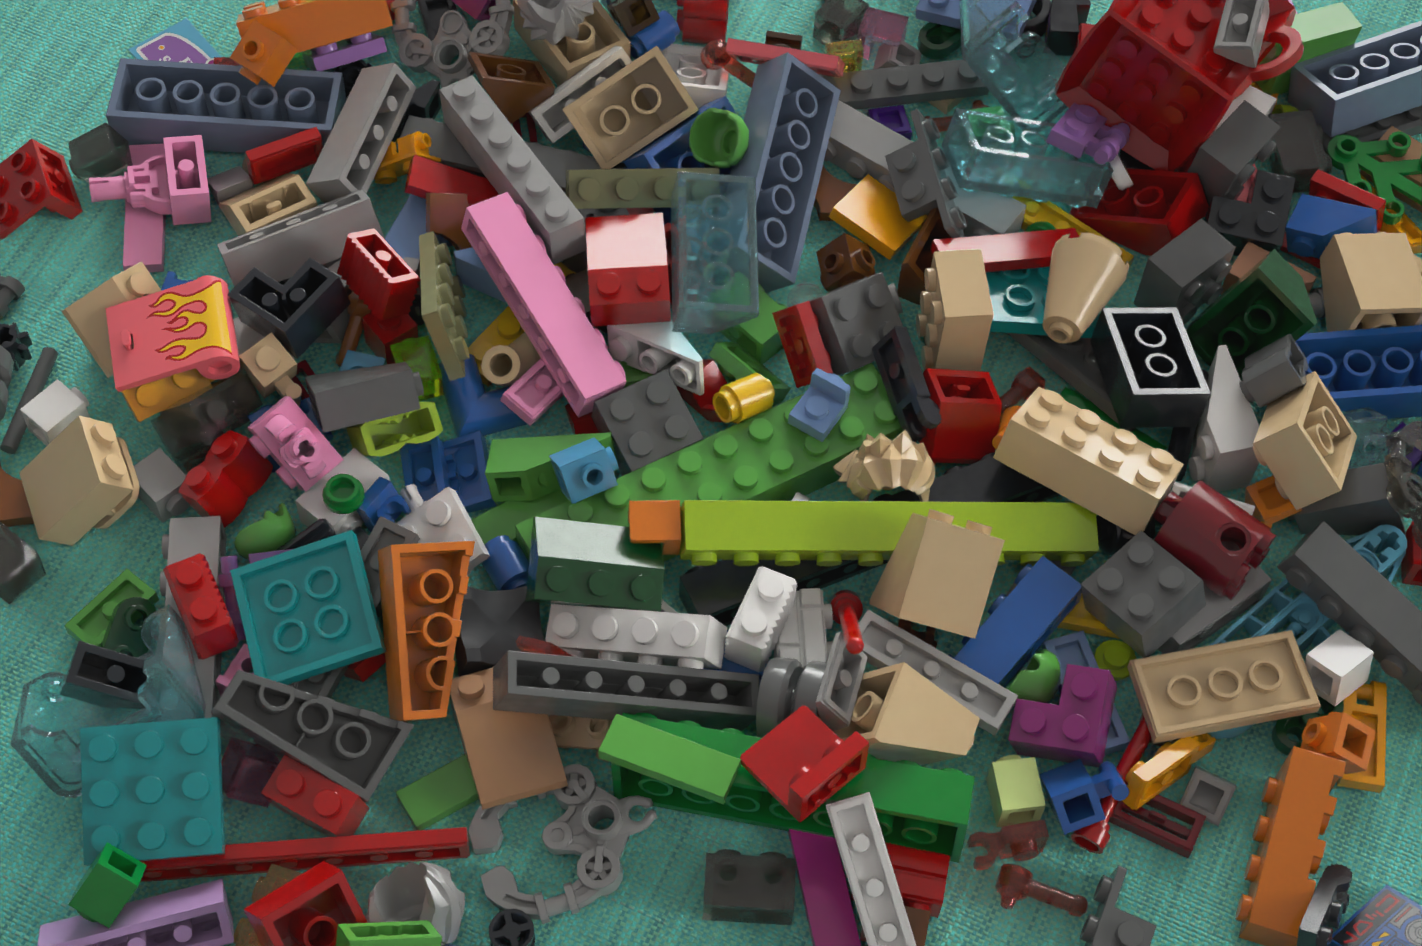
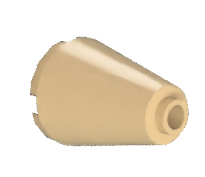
[1043,232,1129,343]

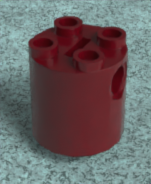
[1153,480,1276,600]

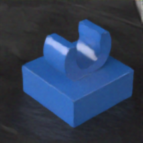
[356,477,411,532]

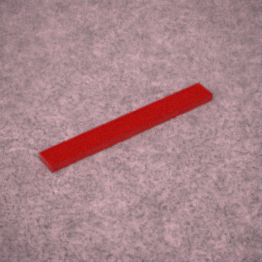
[140,827,470,882]

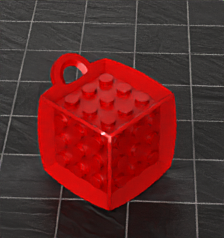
[1054,0,1304,172]

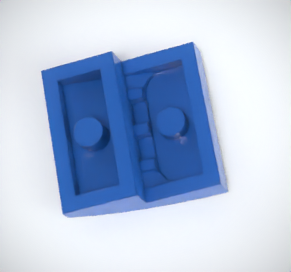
[400,430,497,513]

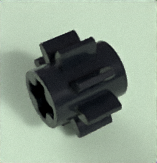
[0,322,32,371]

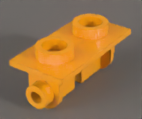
[374,131,441,184]

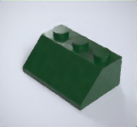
[1186,249,1317,381]
[525,517,665,612]

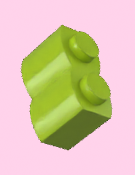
[346,401,443,456]

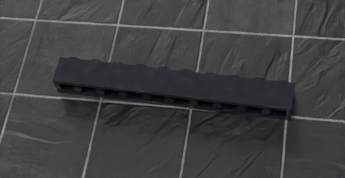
[679,452,1060,626]

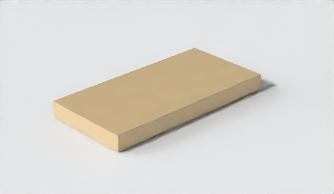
[1127,630,1321,744]

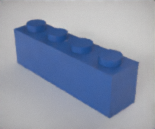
[948,556,1082,688]

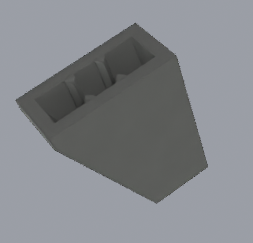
[305,362,424,433]
[1288,462,1406,536]

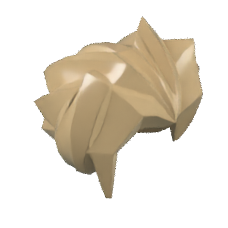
[833,430,935,502]

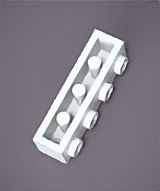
[544,604,727,669]

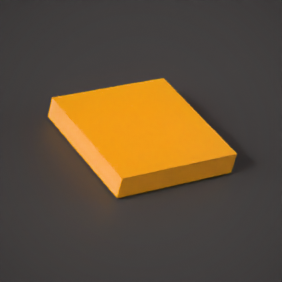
[828,174,928,260]

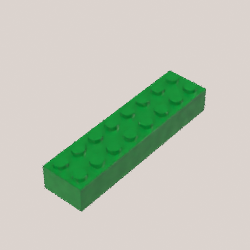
[611,712,975,863]

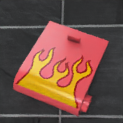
[105,275,240,392]

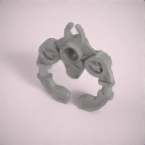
[390,0,515,88]
[468,764,657,924]

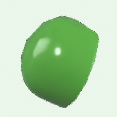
[689,108,749,168]
[234,503,296,560]
[1007,649,1061,707]

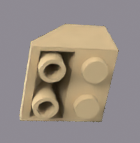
[219,173,317,236]

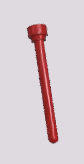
[829,590,864,655]
[1071,715,1151,854]

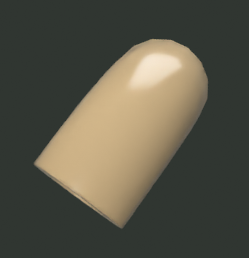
[481,332,541,386]

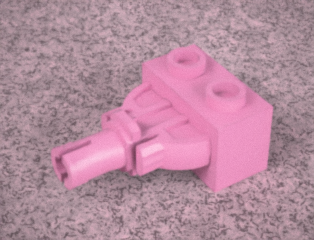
[89,135,212,225]
[247,396,344,491]

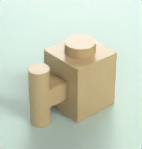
[239,332,302,406]

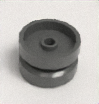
[756,657,827,738]

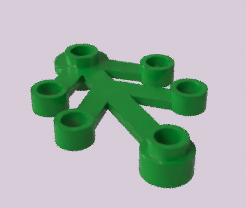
[1326,131,1422,225]

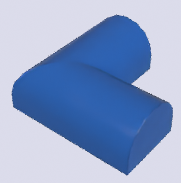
[437,354,535,437]

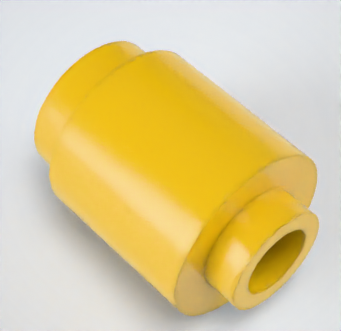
[713,373,775,424]

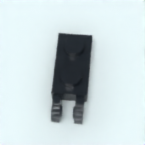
[872,326,942,442]
[1297,863,1352,946]

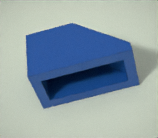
[1285,194,1377,259]

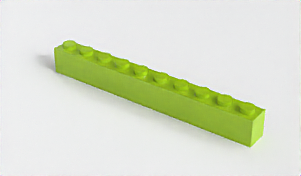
[680,500,1099,567]

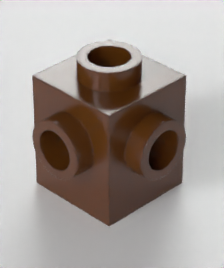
[816,233,876,292]

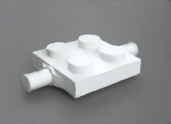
[396,484,490,577]

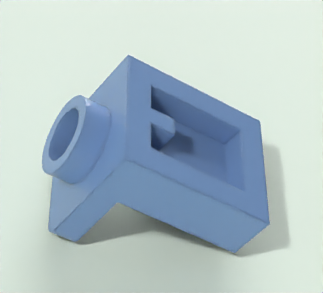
[788,368,851,442]

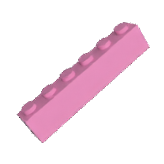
[461,192,627,418]

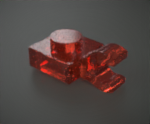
[967,819,1049,870]

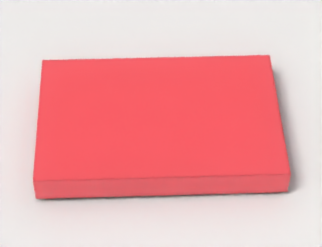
[726,38,845,78]

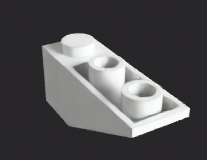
[607,321,704,396]

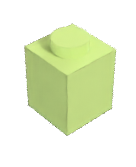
[986,755,1046,827]

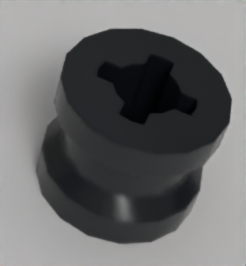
[489,909,535,946]

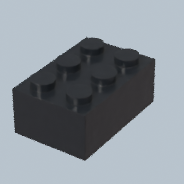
[1090,307,1211,428]

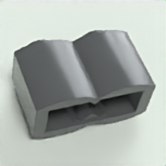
[1239,334,1308,408]

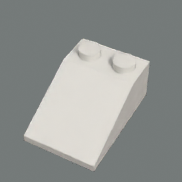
[662,44,731,108]
[1189,345,1259,492]

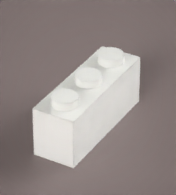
[528,45,632,143]

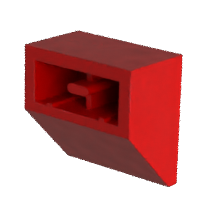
[919,368,1002,464]

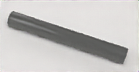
[0,347,58,454]

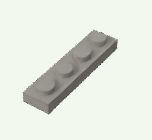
[859,610,1018,736]

